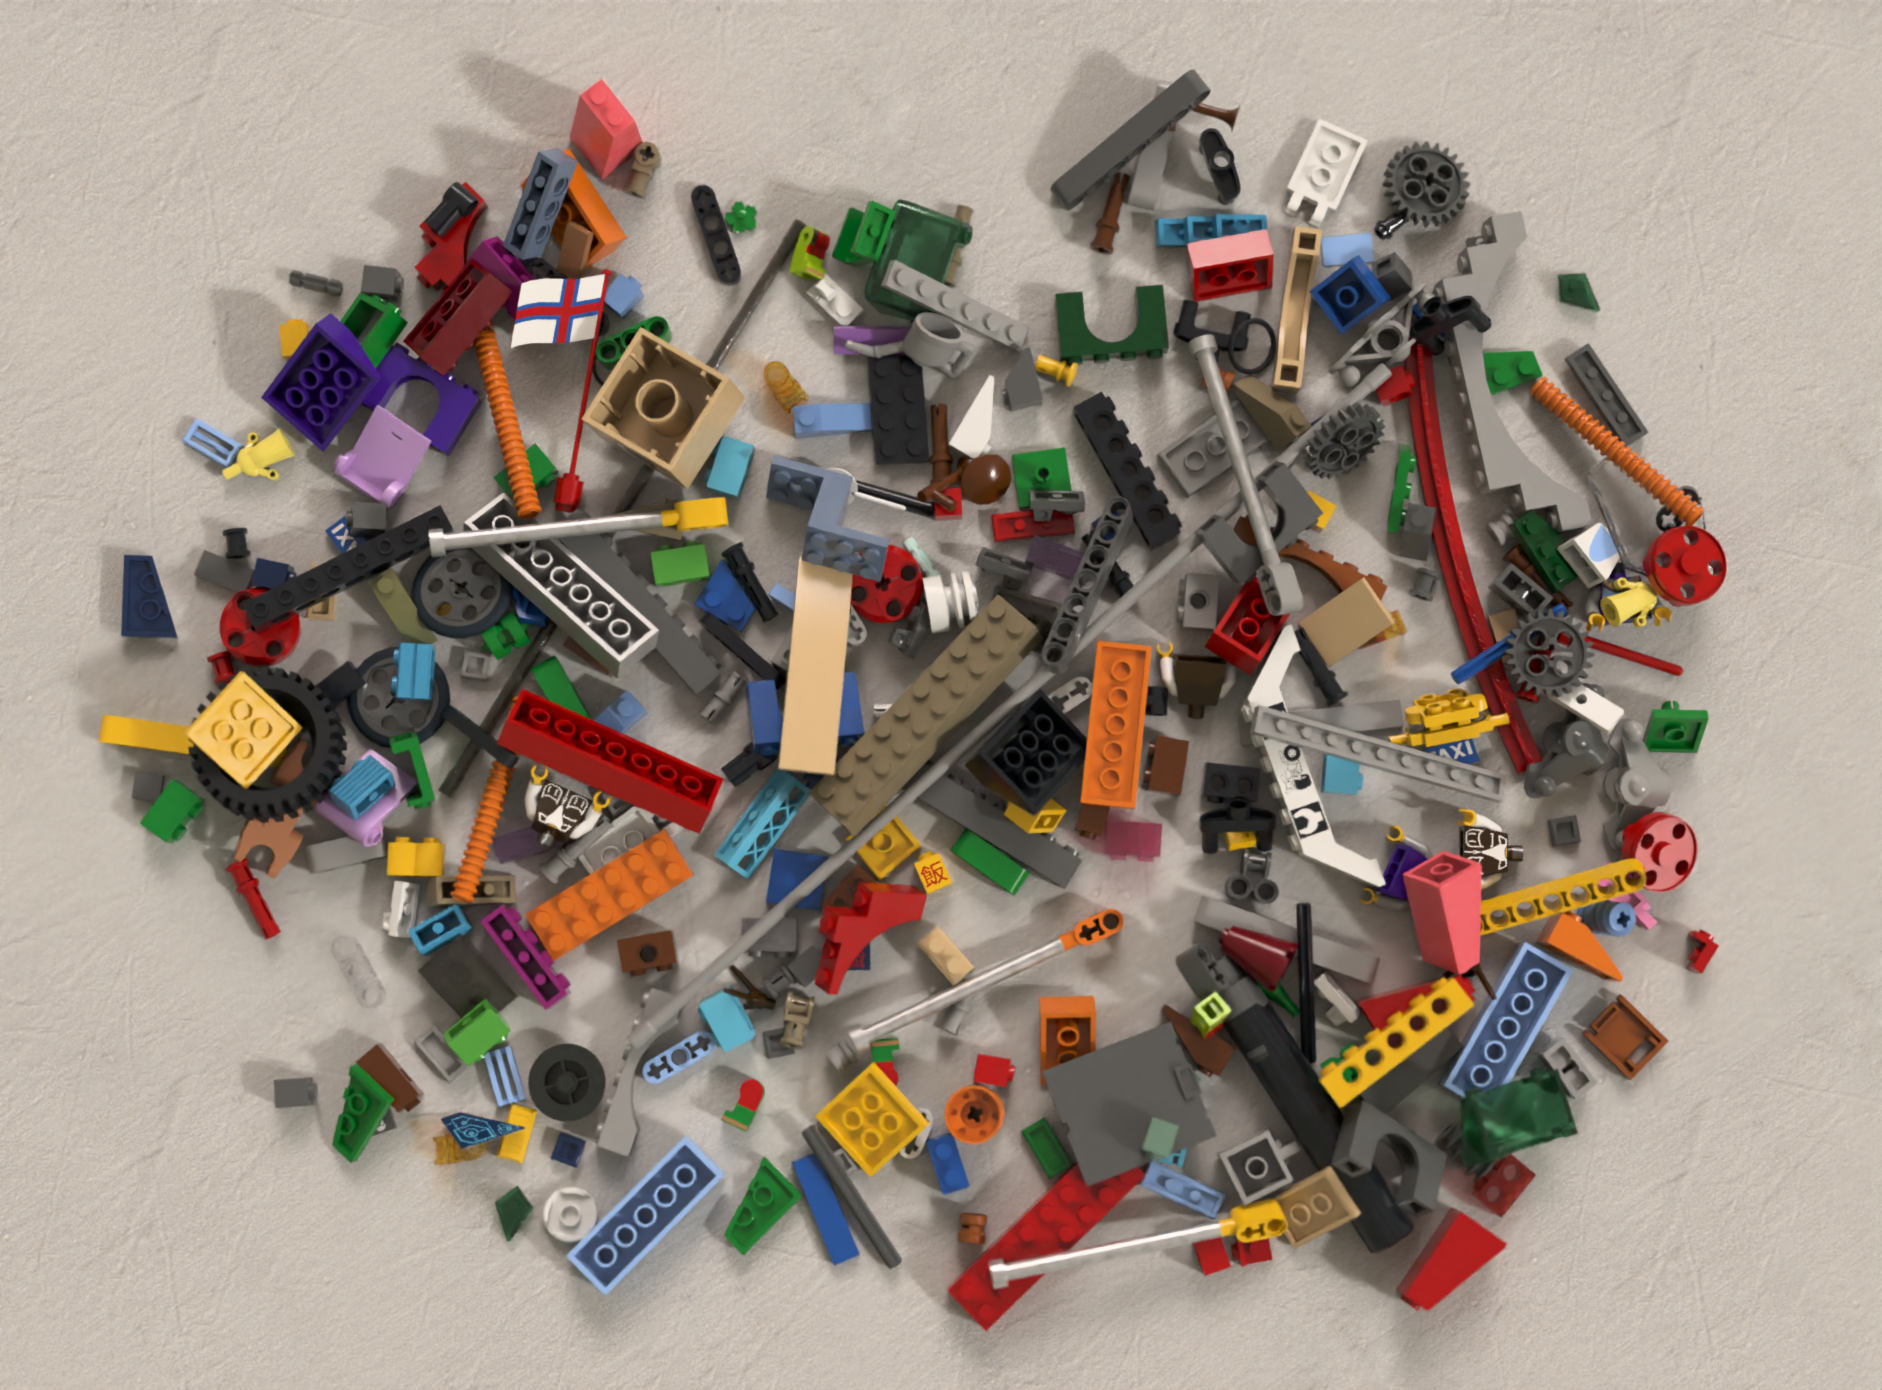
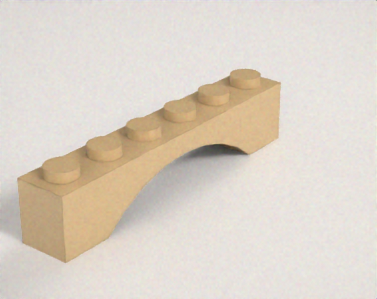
[1271,226,1322,394]

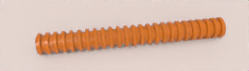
[474,323,542,519]
[1529,377,1704,526]
[450,696,520,903]

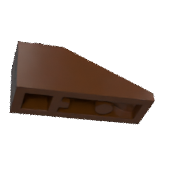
[1161,1004,1236,1078]

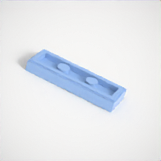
[1139,1161,1226,1220]

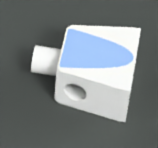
[1557,523,1623,589]

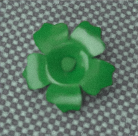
[725,201,757,234]

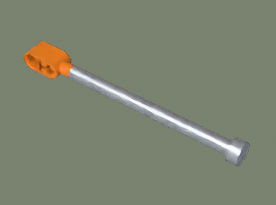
[847,909,1124,1055]

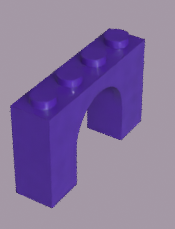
[361,342,482,456]

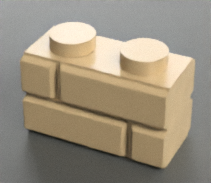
[918,926,974,986]

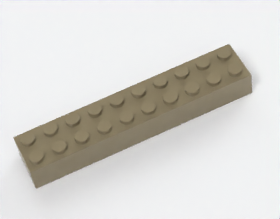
[809,595,1044,837]

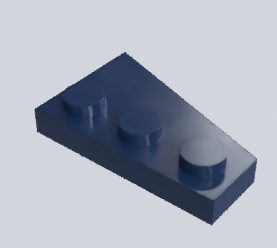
[121,555,178,638]

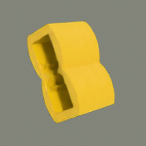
[387,837,446,877]

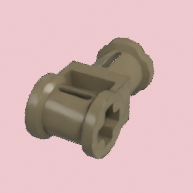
[623,142,661,199]
[779,991,815,1049]

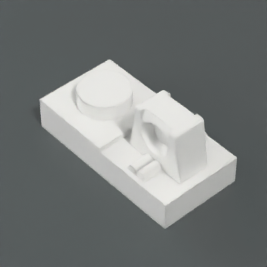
[806,274,864,326]
[382,881,420,938]
[1314,969,1362,1026]

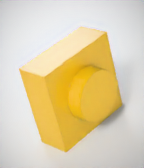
[1223,831,1256,851]

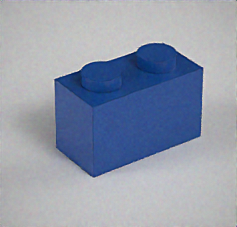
[926,1132,970,1195]

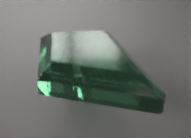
[1557,273,1600,312]
[495,1185,534,1242]

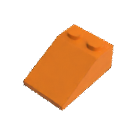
[1536,911,1624,982]
[1039,996,1096,1085]

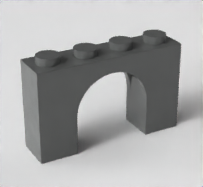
[1194,461,1323,584]
[1331,1100,1447,1218]

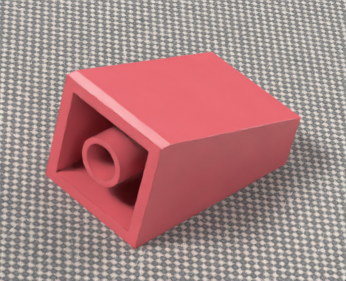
[569,79,643,180]
[1403,851,1482,974]

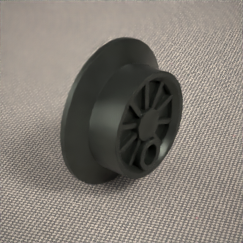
[528,1044,606,1122]

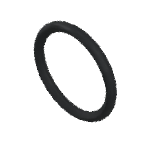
[1228,318,1276,375]

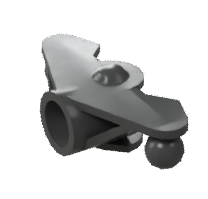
[1524,683,1609,799]

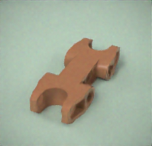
[233,738,339,879]

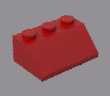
[1187,229,1274,302]

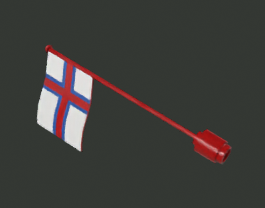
[510,269,612,513]

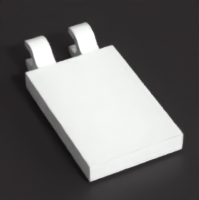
[1284,119,1367,228]
[579,806,684,874]

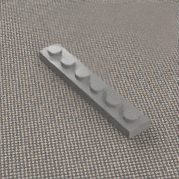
[881,260,1029,352]

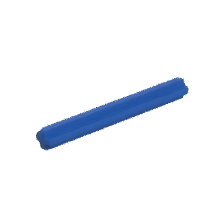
[1451,603,1568,684]

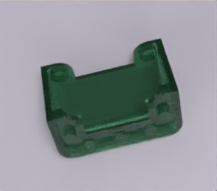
[864,199,973,322]
[1460,1066,1578,1167]

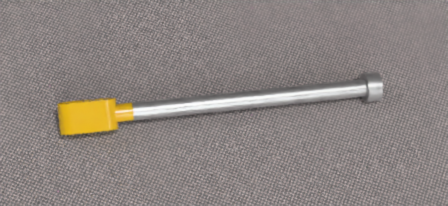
[429,497,729,557]
[988,1199,1288,1289]

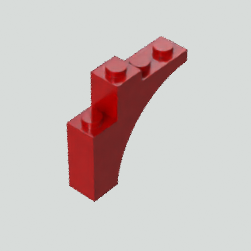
[414,182,488,292]
[814,882,927,995]

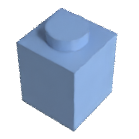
[604,273,644,320]

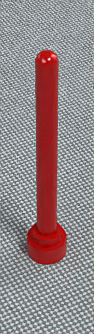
[1557,634,1683,676]

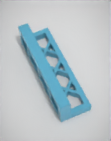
[714,767,811,879]

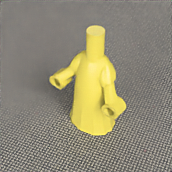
[222,428,296,481]
[1601,577,1658,628]

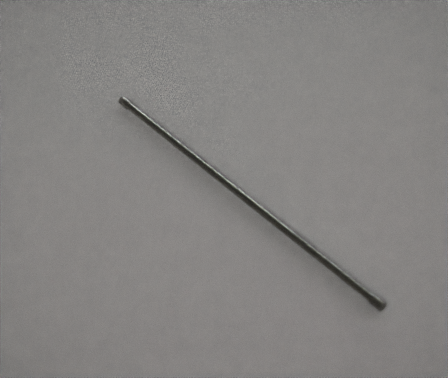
[438,219,807,798]

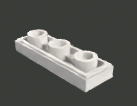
[1541,669,1624,735]

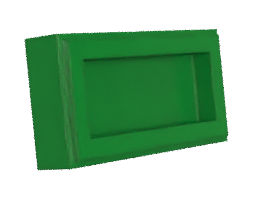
[1021,1117,1073,1179]

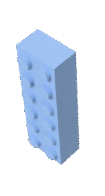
[1438,942,1573,1114]
[566,1134,726,1296]

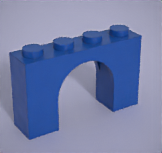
[745,672,865,755]

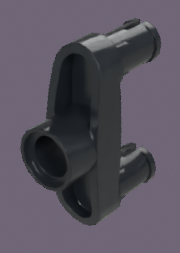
[1199,128,1241,205]
[1410,295,1492,356]
[1173,300,1251,362]
[1199,796,1276,854]

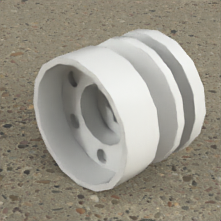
[922,571,979,634]

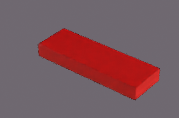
[991,510,1075,542]

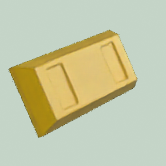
[496,1103,538,1164]

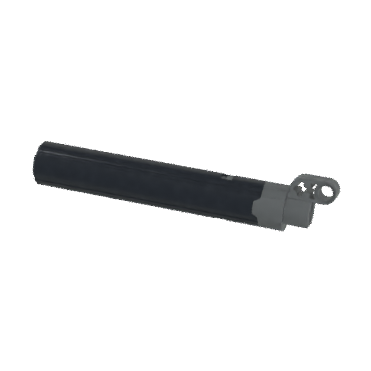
[1176,943,1414,1253]

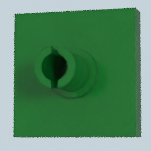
[1012,447,1072,509]
[1643,700,1709,753]

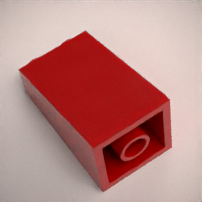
[1356,973,1475,1047]
[1396,1207,1507,1311]

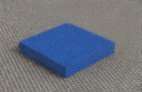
[766,848,829,911]

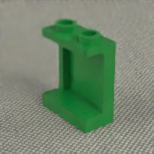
[832,201,896,267]
[389,730,435,810]

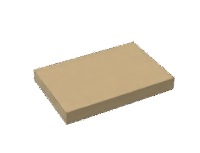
[1299,578,1395,667]
[1267,1166,1361,1249]

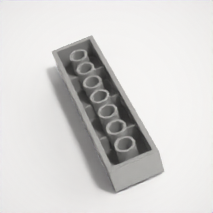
[463,492,659,679]

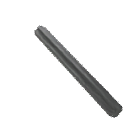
[802,1125,902,1269]

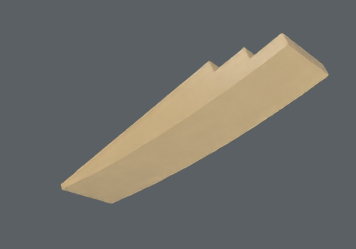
[778,557,853,776]

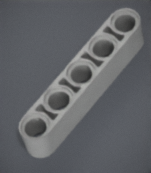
[1127,80,1173,211]

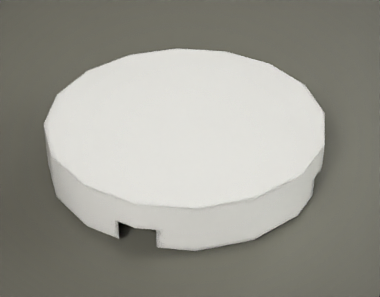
[543,1187,598,1242]

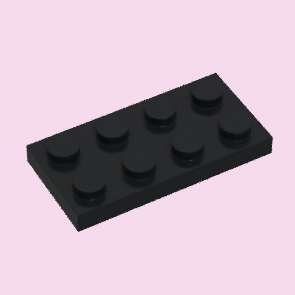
[867,355,929,465]

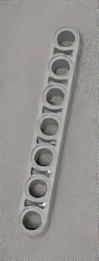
[1193,896,1380,985]

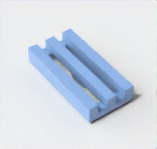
[182,418,244,468]
[484,1046,526,1107]

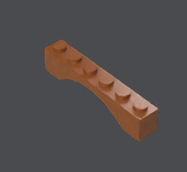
[1233,515,1388,601]

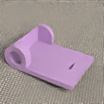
[333,405,432,510]
[316,749,419,847]

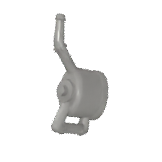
[844,312,975,378]

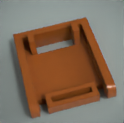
[1582,994,1669,1080]

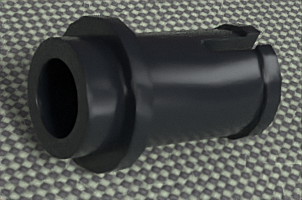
[1374,209,1409,240]

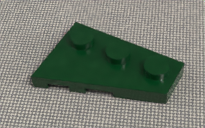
[1508,510,1578,594]

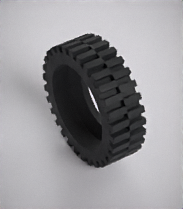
[188,667,347,823]

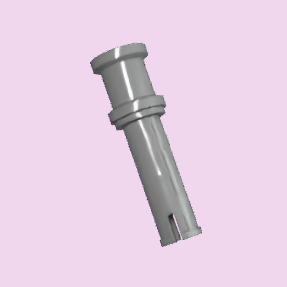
[539,813,614,884]

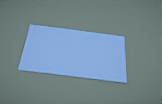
[1321,233,1374,266]

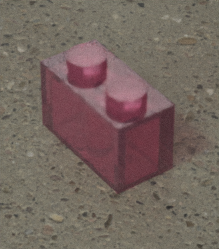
[1104,820,1162,862]

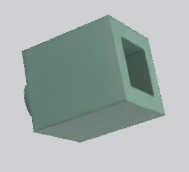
[1140,1117,1179,1162]

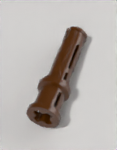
[1090,172,1130,255]
[929,404,954,487]
[1502,543,1573,610]

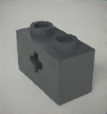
[1488,563,1553,619]

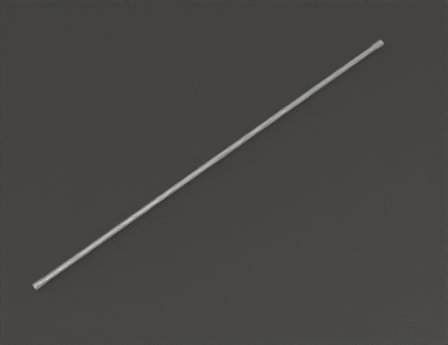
[627,363,1392,1049]

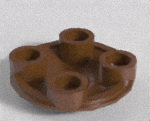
[960,454,1011,505]

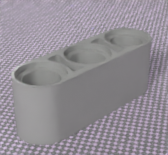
[305,831,388,874]

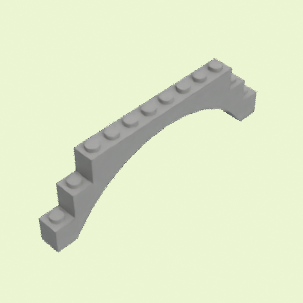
[1433,211,1593,534]

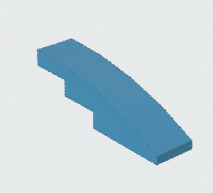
[1155,214,1267,247]

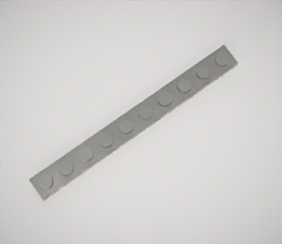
[1250,705,1507,803]

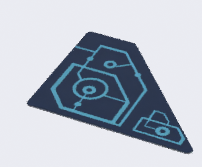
[441,1112,525,1149]

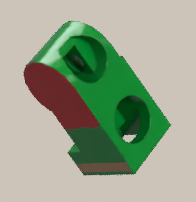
[871,1038,900,1086]
[721,1079,765,1132]

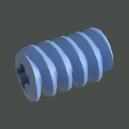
[1576,900,1636,937]

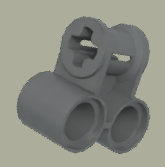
[1225,848,1279,904]

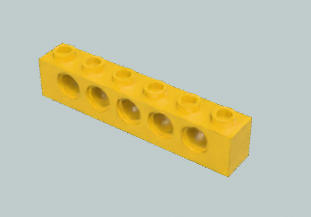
[1318,977,1474,1108]

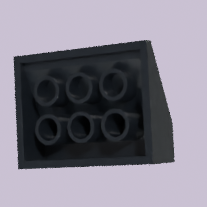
[964,689,1087,816]

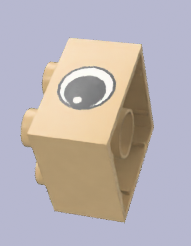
[582,327,746,489]

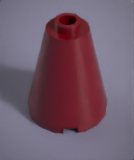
[1218,926,1299,993]

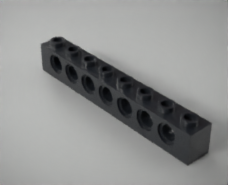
[242,505,453,634]

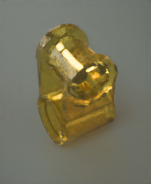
[764,361,809,414]
[432,1135,488,1165]

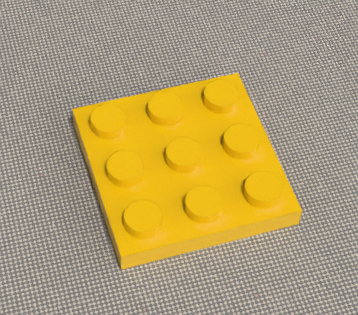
[183,671,302,789]
[815,1062,930,1178]

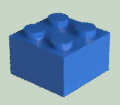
[1309,255,1391,335]

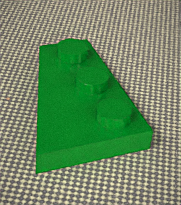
[1447,351,1543,396]
[1387,444,1416,532]
[332,1064,395,1163]
[724,1156,803,1255]

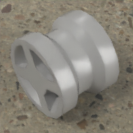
[1486,513,1516,547]
[825,1038,858,1073]

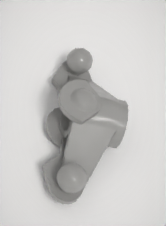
[1328,281,1435,387]
[1602,718,1671,851]

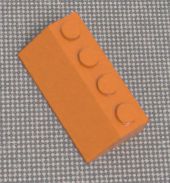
[521,149,627,269]

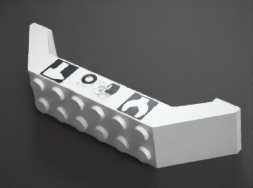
[1240,624,1386,887]

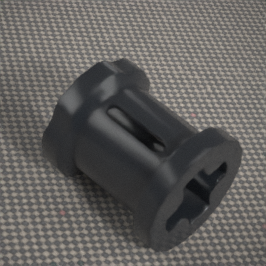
[222,528,251,559]

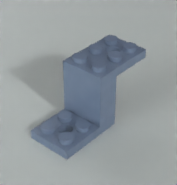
[766,455,890,582]

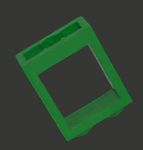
[340,292,408,368]

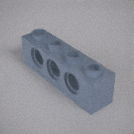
[503,148,578,260]

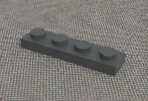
[1564,343,1649,447]

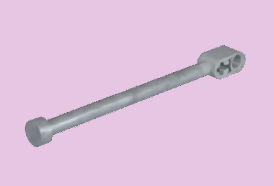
[1188,334,1303,616]

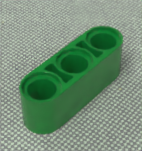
[596,316,672,370]
[531,655,592,720]
[950,828,1030,896]

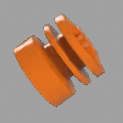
[944,1084,1005,1144]

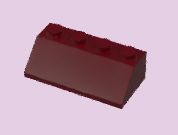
[403,258,513,376]

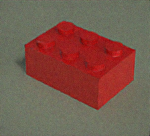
[1205,577,1291,676]

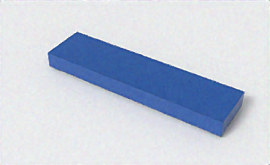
[792,1153,860,1265]

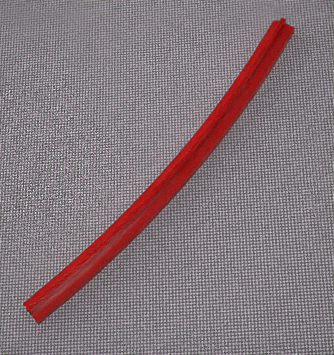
[1404,337,1543,774]

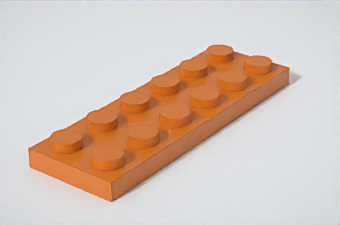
[1080,640,1152,810]
[525,828,694,961]

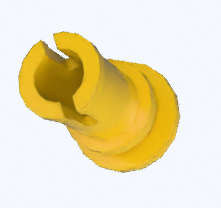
[1035,354,1078,387]

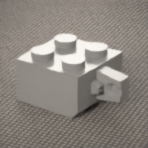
[1217,1128,1301,1205]

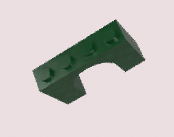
[1054,284,1169,366]

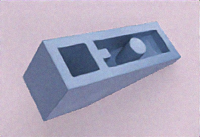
[793,403,872,439]
[594,690,648,734]

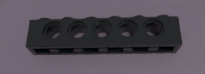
[1072,391,1182,551]

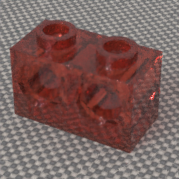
[1471,1152,1536,1218]

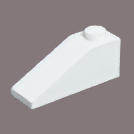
[948,375,994,459]

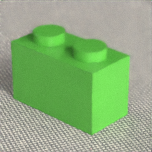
[651,541,711,588]
[443,998,511,1066]

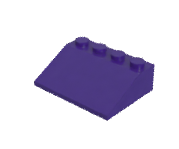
[261,313,381,452]

